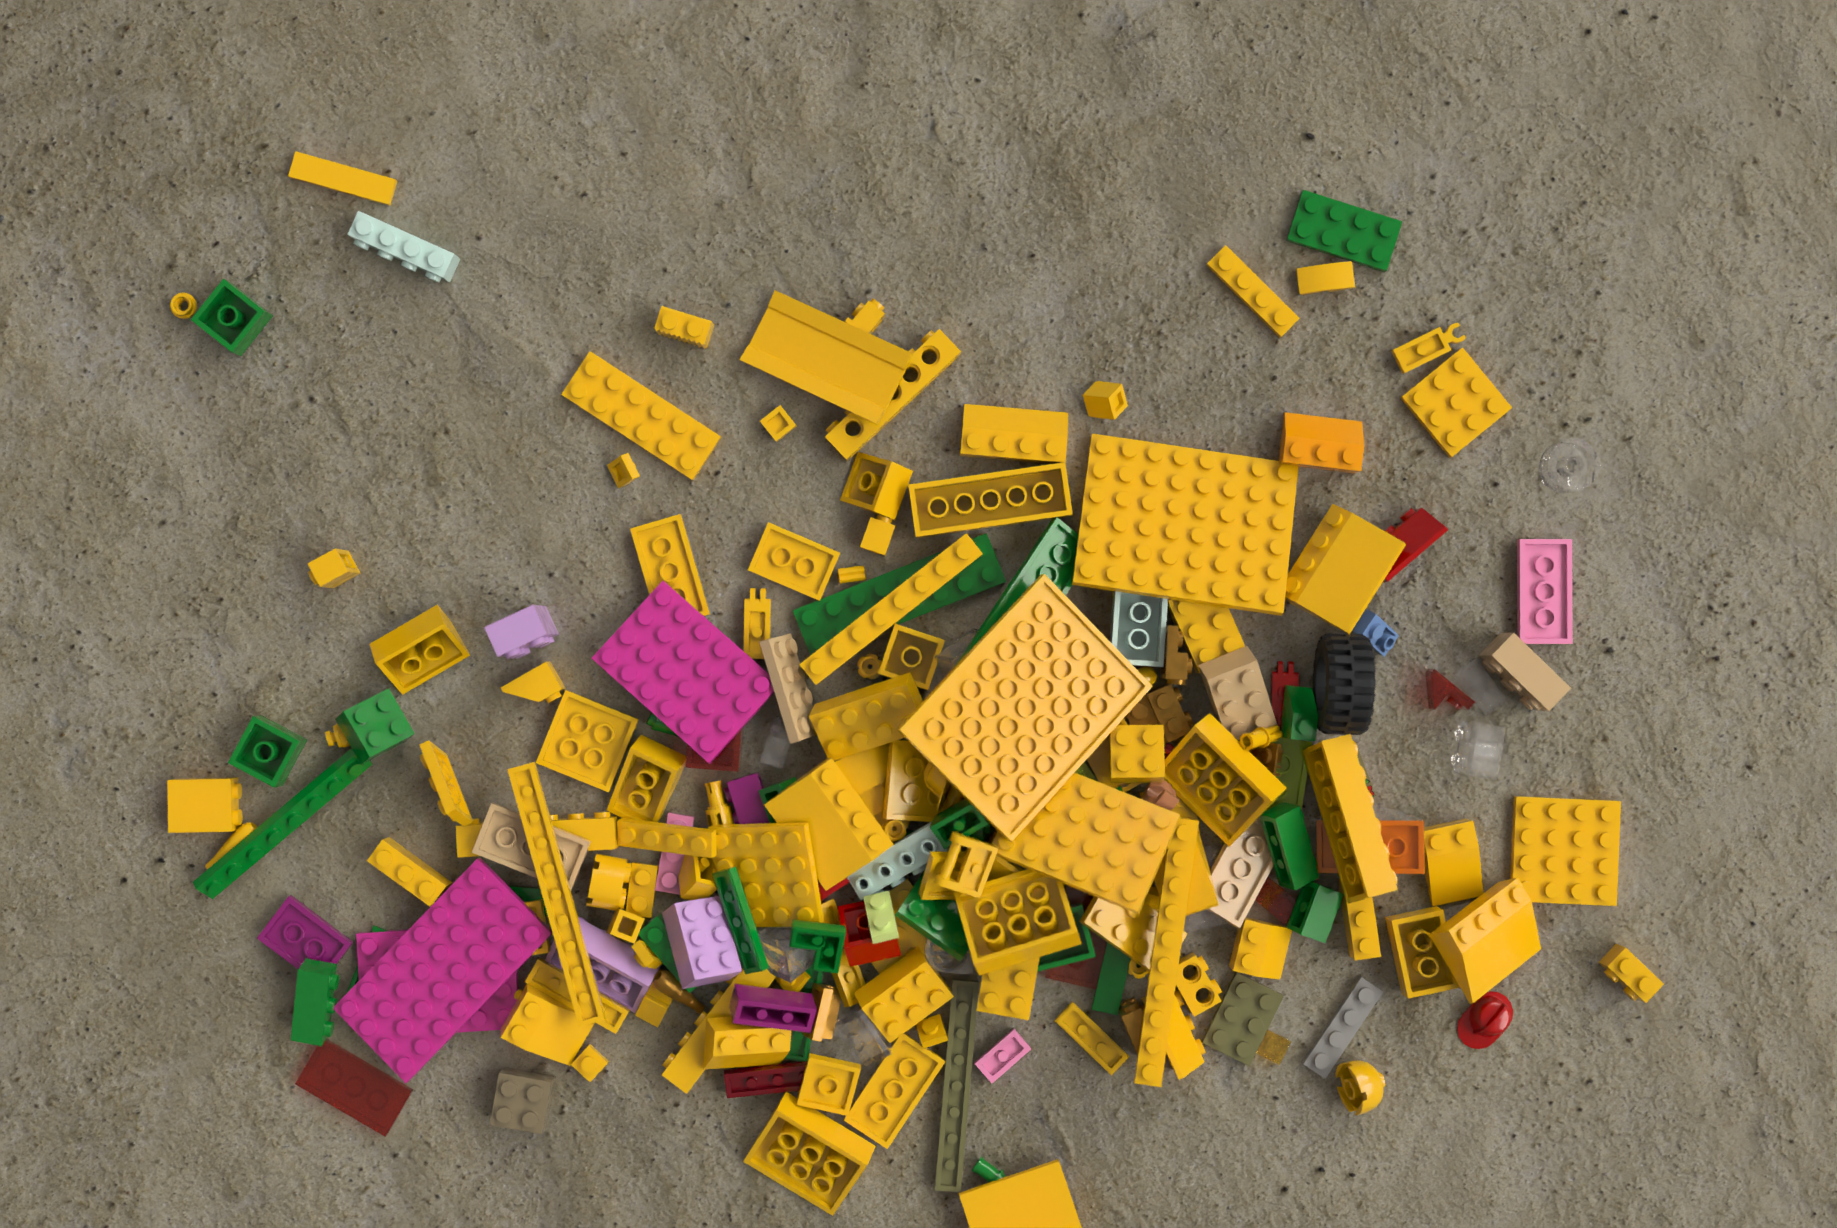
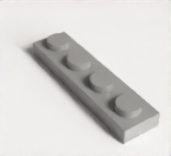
[1302,976,1383,1079]

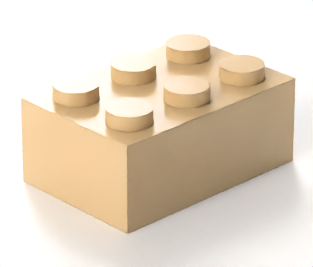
[1479,633,1571,711]
[1198,646,1277,740]

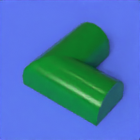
[789,919,846,973]

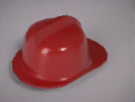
[1457,991,1513,1049]

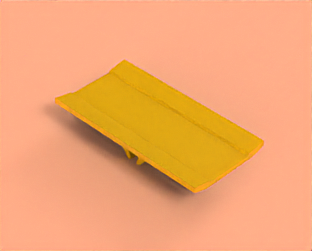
[739,290,913,425]

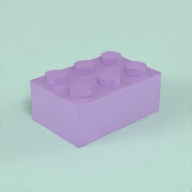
[484,605,559,659]
[662,896,742,989]

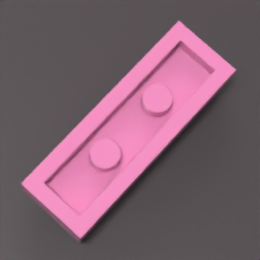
[655,812,695,895]

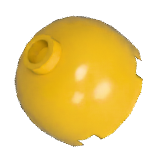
[1335,1060,1385,1115]

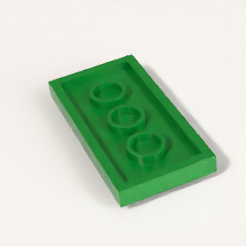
[1286,190,1403,273]

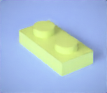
[863,891,899,944]

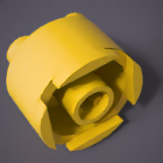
[586,854,632,911]

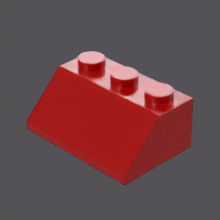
[1382,507,1448,583]

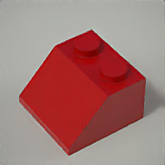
[838,901,901,967]

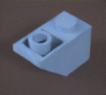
[1350,609,1399,657]

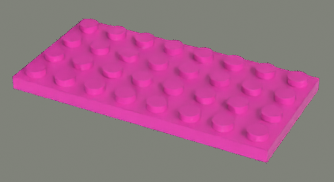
[334,858,553,1083]

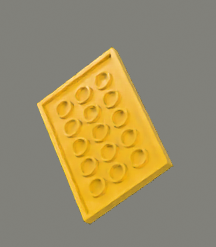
[992,773,1180,914]

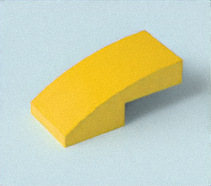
[1297,261,1355,295]

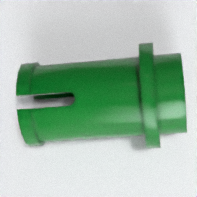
[971,1157,1006,1182]

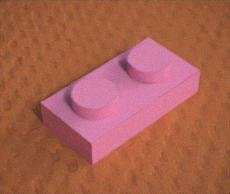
[974,1028,1031,1083]

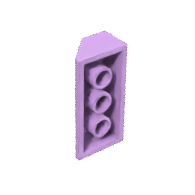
[545,917,662,1013]

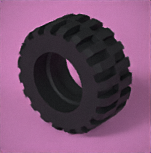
[1312,633,1376,735]

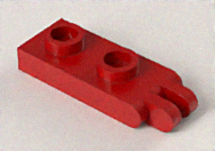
[1270,661,1299,730]

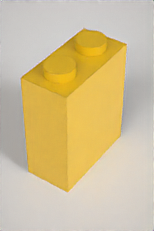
[167,777,243,833]

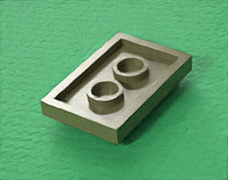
[1201,971,1284,1066]

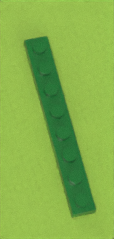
[193,748,373,899]

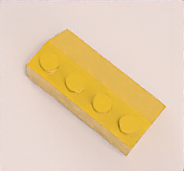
[960,404,1068,464]

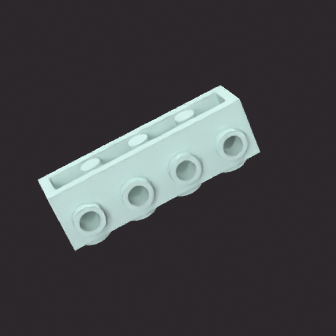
[347,211,460,283]
[847,822,950,900]

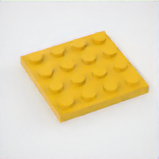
[1510,796,1621,906]
[707,822,824,927]

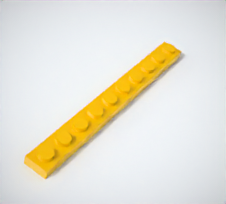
[507,762,606,1027]
[1134,818,1199,1087]

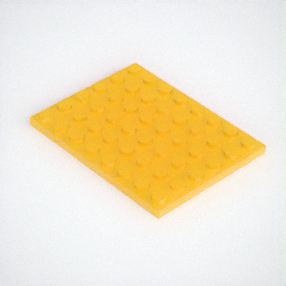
[1072,433,1299,616]
[897,574,1152,842]

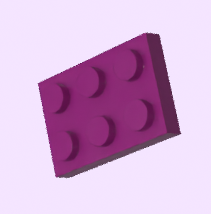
[257,895,354,969]

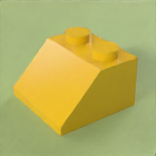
[840,452,913,520]
[1229,917,1292,979]

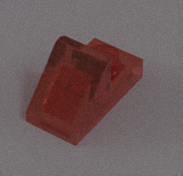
[1425,669,1475,711]
[1255,877,1297,924]

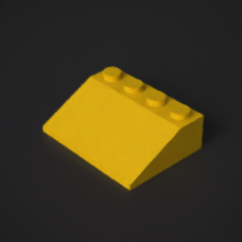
[1285,503,1406,635]
[1164,713,1286,847]
[764,758,894,891]
[953,869,1082,976]
[1429,877,1541,1004]
[743,1092,876,1216]
[959,1159,1082,1228]

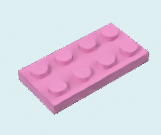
[1517,539,1573,644]

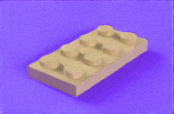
[760,634,817,744]
[472,802,591,891]
[1207,818,1274,928]

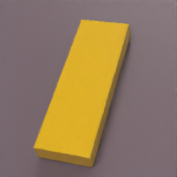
[1054,1001,1129,1076]

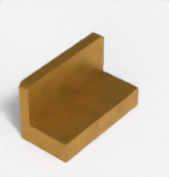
[802,983,841,1041]

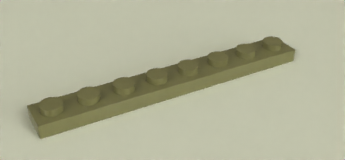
[935,979,979,1192]

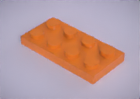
[1316,820,1425,874]

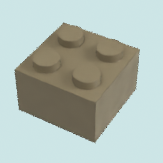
[490,1067,556,1134]

